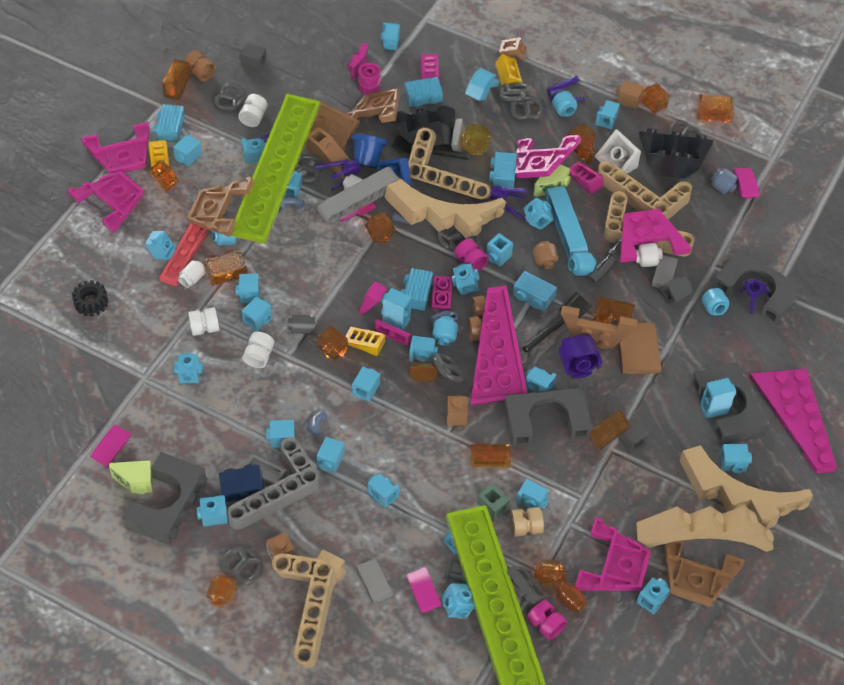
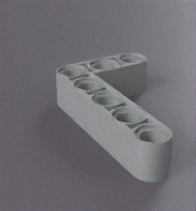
[227,437,319,530]

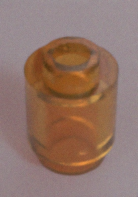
[409,362,437,382]
[557,582,588,614]

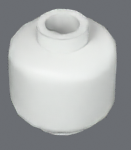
[635,243,663,267]

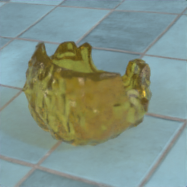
[460,123,492,156]

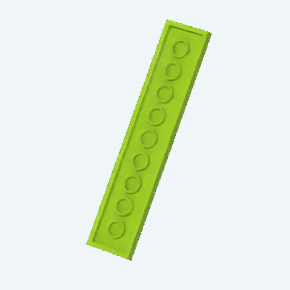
[231,94,320,244]
[446,505,546,685]

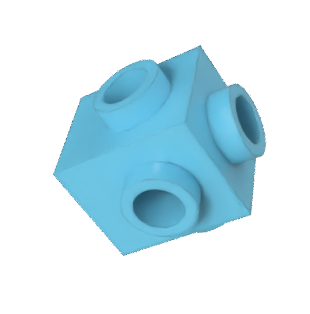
[523,198,554,230]
[452,264,480,296]
[174,353,203,383]
[441,584,475,619]

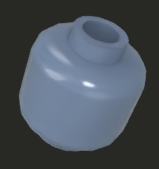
[711,168,738,194]

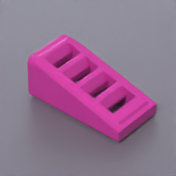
[421,54,439,80]
[569,161,604,194]
[359,281,387,315]

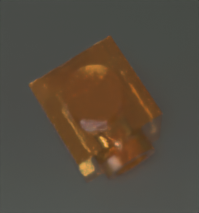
[641,83,670,114]
[148,160,180,192]
[365,212,396,244]
[318,326,348,361]

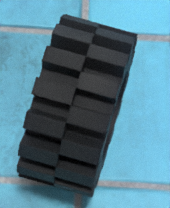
[72,280,108,317]

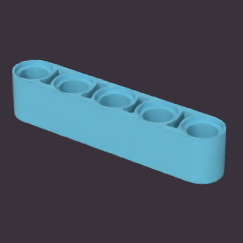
[545,185,588,259]

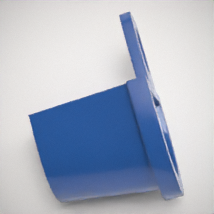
[351,134,388,169]

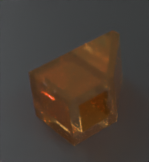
[568,123,595,165]

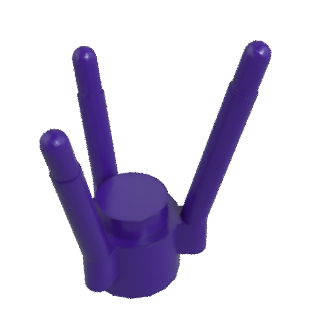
[547,75,586,101]
[314,159,360,191]
[490,185,527,220]
[739,280,772,314]

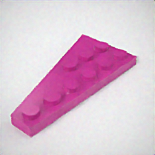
[470,286,528,406]
[749,369,837,473]

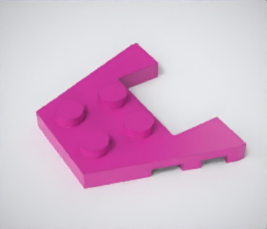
[81,122,150,174]
[515,135,581,178]
[67,170,144,234]
[620,209,691,263]
[574,517,651,591]

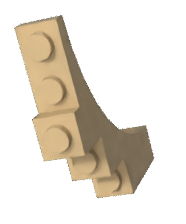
[385,179,506,239]
[679,445,813,529]
[637,506,774,552]

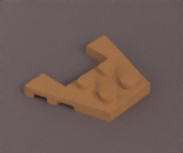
[347,88,400,123]
[187,177,255,237]
[561,305,638,349]
[664,540,745,607]

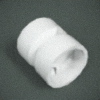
[238,94,268,127]
[188,307,219,336]
[242,332,274,368]

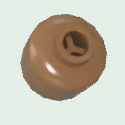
[533,241,559,270]

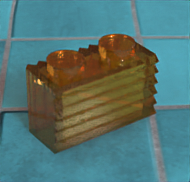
[162,59,191,100]
[697,94,734,123]
[204,250,247,286]

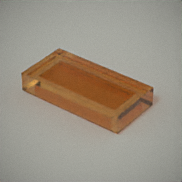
[591,410,631,449]

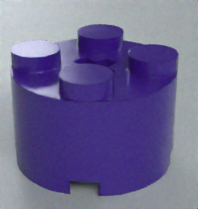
[558,334,602,379]

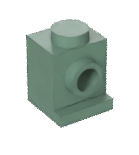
[477,484,510,522]

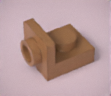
[499,37,527,61]

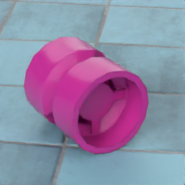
[358,63,381,95]
[454,238,489,271]
[527,599,568,641]

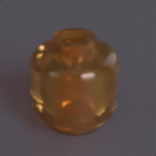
[534,559,567,588]
[206,574,237,608]

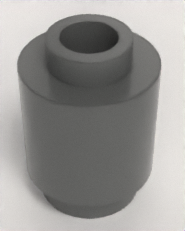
[288,314,315,334]

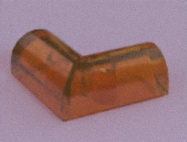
[592,296,635,324]

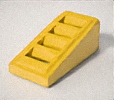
[149,140,170,177]
[343,327,385,356]

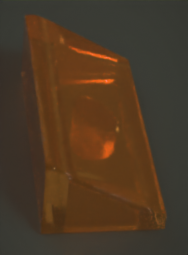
[470,444,511,468]

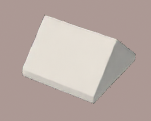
[594,129,641,174]

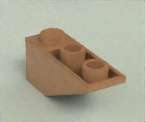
[306,127,351,178]

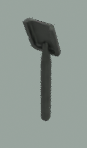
[392,131,472,160]
[523,291,592,352]

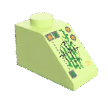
[534,165,571,197]
[109,461,153,494]

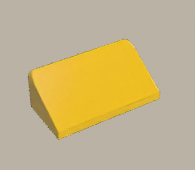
[495,54,522,86]

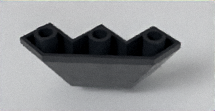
[390,105,455,149]
[639,128,713,179]

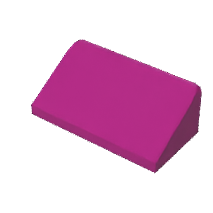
[375,319,413,347]

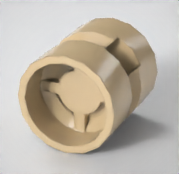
[510,507,544,537]

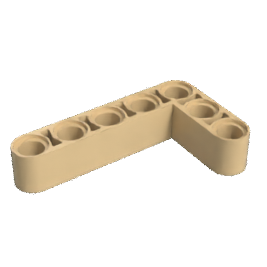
[408,128,492,200]
[598,161,692,220]
[604,191,694,256]
[272,554,336,669]

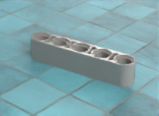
[317,167,399,225]

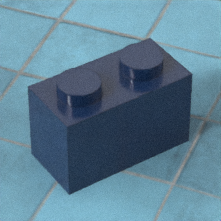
[218,464,265,502]

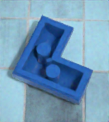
[377,158,412,187]

